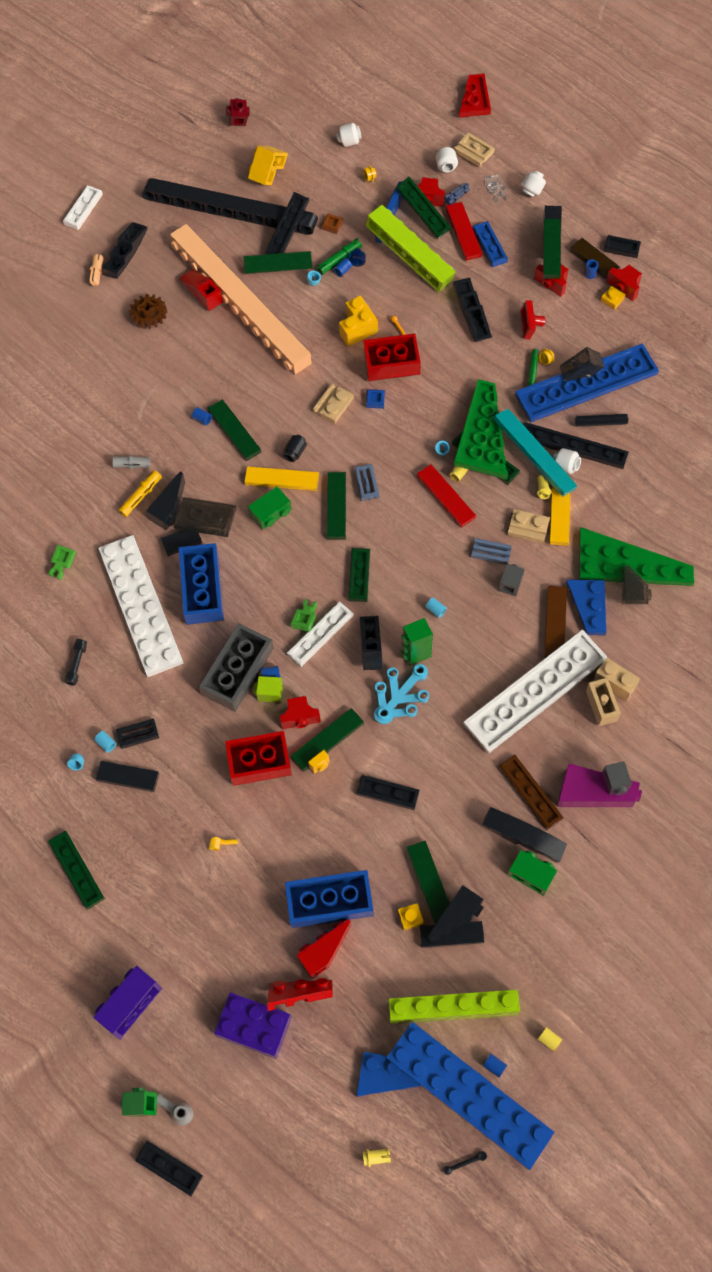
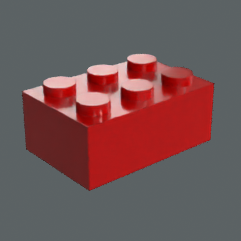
[363,333,421,381]
[225,731,292,786]

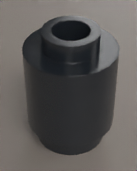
[283,435,307,462]

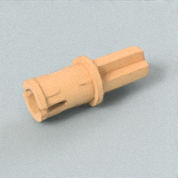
[89,254,103,286]

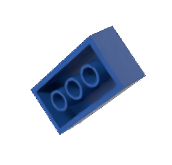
[179,543,224,625]
[285,870,374,928]

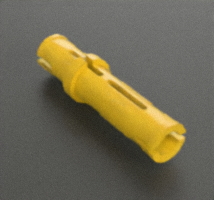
[118,470,162,518]

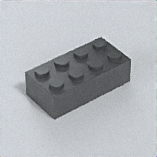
[199,623,274,712]

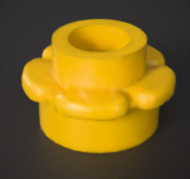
[363,165,376,182]
[538,348,555,365]

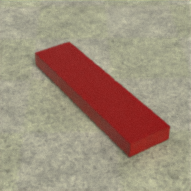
[446,202,482,261]
[417,464,476,528]

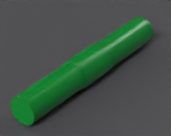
[527,349,539,387]

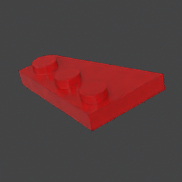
[459,73,491,118]
[267,978,333,1011]

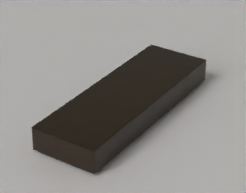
[570,238,620,279]

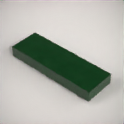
[349,548,370,602]

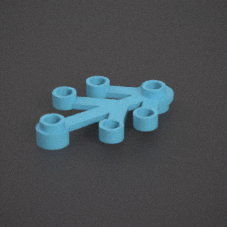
[374,664,429,724]

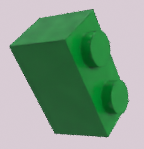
[248,486,292,530]
[508,850,558,896]

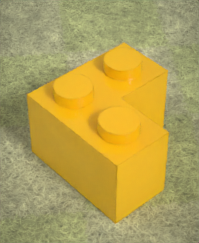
[248,145,288,185]
[339,295,378,347]

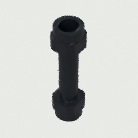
[65,639,87,686]

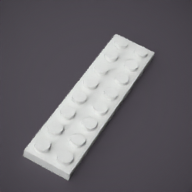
[99,535,184,677]
[463,630,608,754]

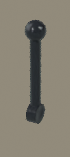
[443,1151,487,1175]

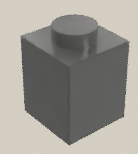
[499,564,525,597]
[602,761,632,795]

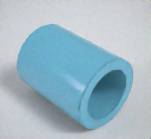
[425,597,447,618]
[94,731,117,753]

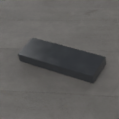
[96,761,159,792]
[357,775,420,810]
[420,921,484,948]
[135,1141,203,1197]

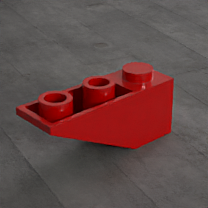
[179,269,223,311]
[297,919,351,979]

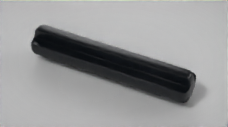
[575,414,629,427]

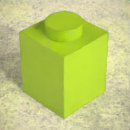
[254,676,283,703]

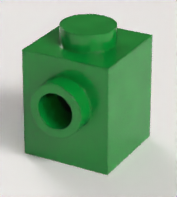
[121,1088,157,1117]

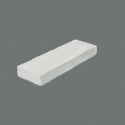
[63,185,103,230]

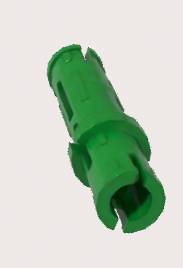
[316,238,362,275]

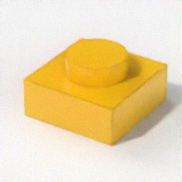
[601,286,626,310]
[308,750,330,774]
[398,903,424,931]

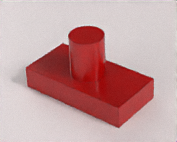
[520,300,545,340]

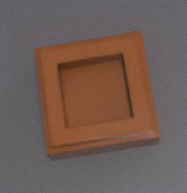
[322,213,343,234]

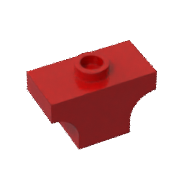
[418,177,445,207]
[534,264,569,297]
[607,264,642,301]
[280,696,321,729]

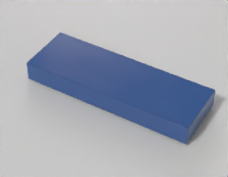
[472,221,508,267]

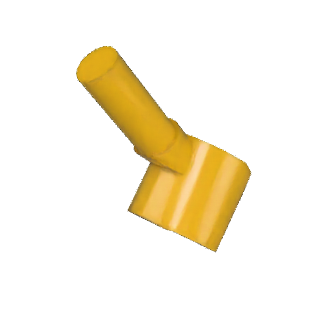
[209,837,238,851]

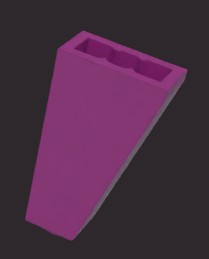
[557,763,642,807]

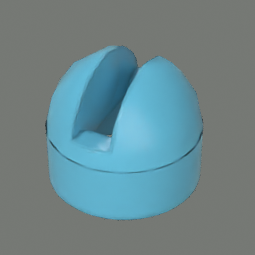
[307,271,321,286]
[435,441,450,456]
[67,753,84,771]

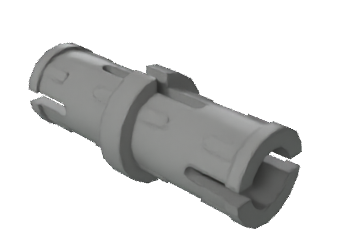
[113,455,150,470]

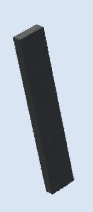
[523,422,629,469]

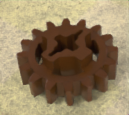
[129,294,168,329]

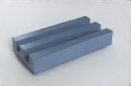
[354,464,379,501]
[471,538,512,564]

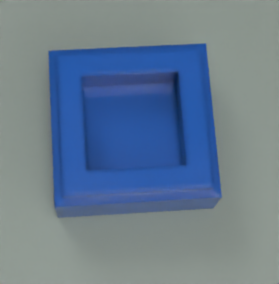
[366,389,385,409]

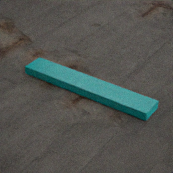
[493,409,578,497]

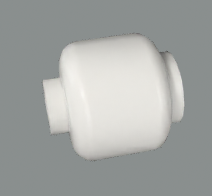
[337,123,362,147]
[435,147,458,173]
[521,170,546,197]
[553,448,581,474]

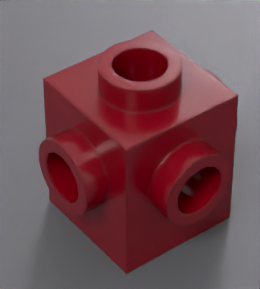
[226,98,250,126]

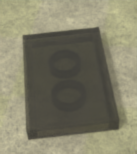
[174,497,237,537]

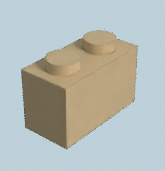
[593,658,640,702]
[586,678,621,726]

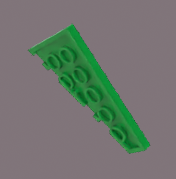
[454,379,508,480]
[579,527,694,586]

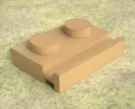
[454,132,494,167]
[313,383,354,424]
[508,509,550,544]

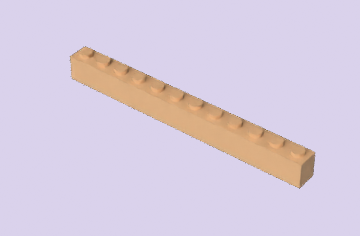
[170,224,312,374]

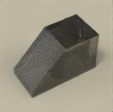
[560,347,604,381]
[622,566,652,605]

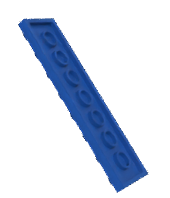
[515,343,659,423]
[386,1022,555,1170]

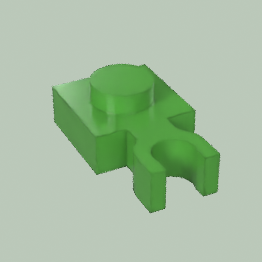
[48,545,76,580]
[291,599,317,632]

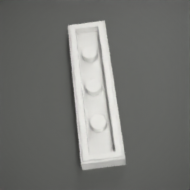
[287,601,353,667]

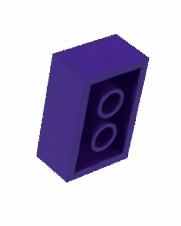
[93,966,162,1040]
[214,992,292,1059]

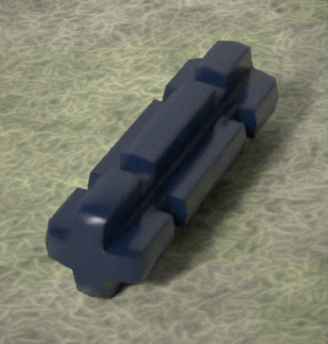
[444,183,470,205]

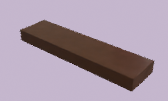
[544,586,567,658]
[499,755,564,830]

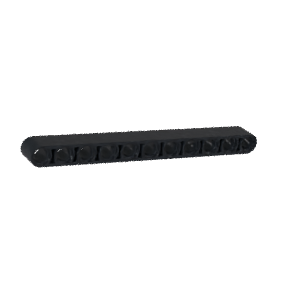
[142,178,318,235]

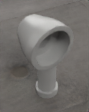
[157,1093,194,1126]

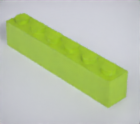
[365,205,456,293]
[389,990,520,1024]

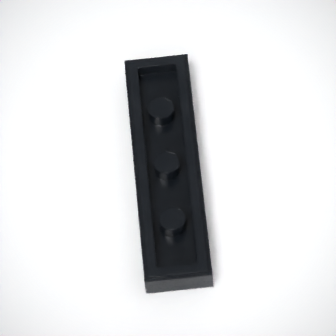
[265,192,310,255]

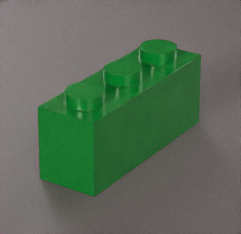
[401,618,433,666]

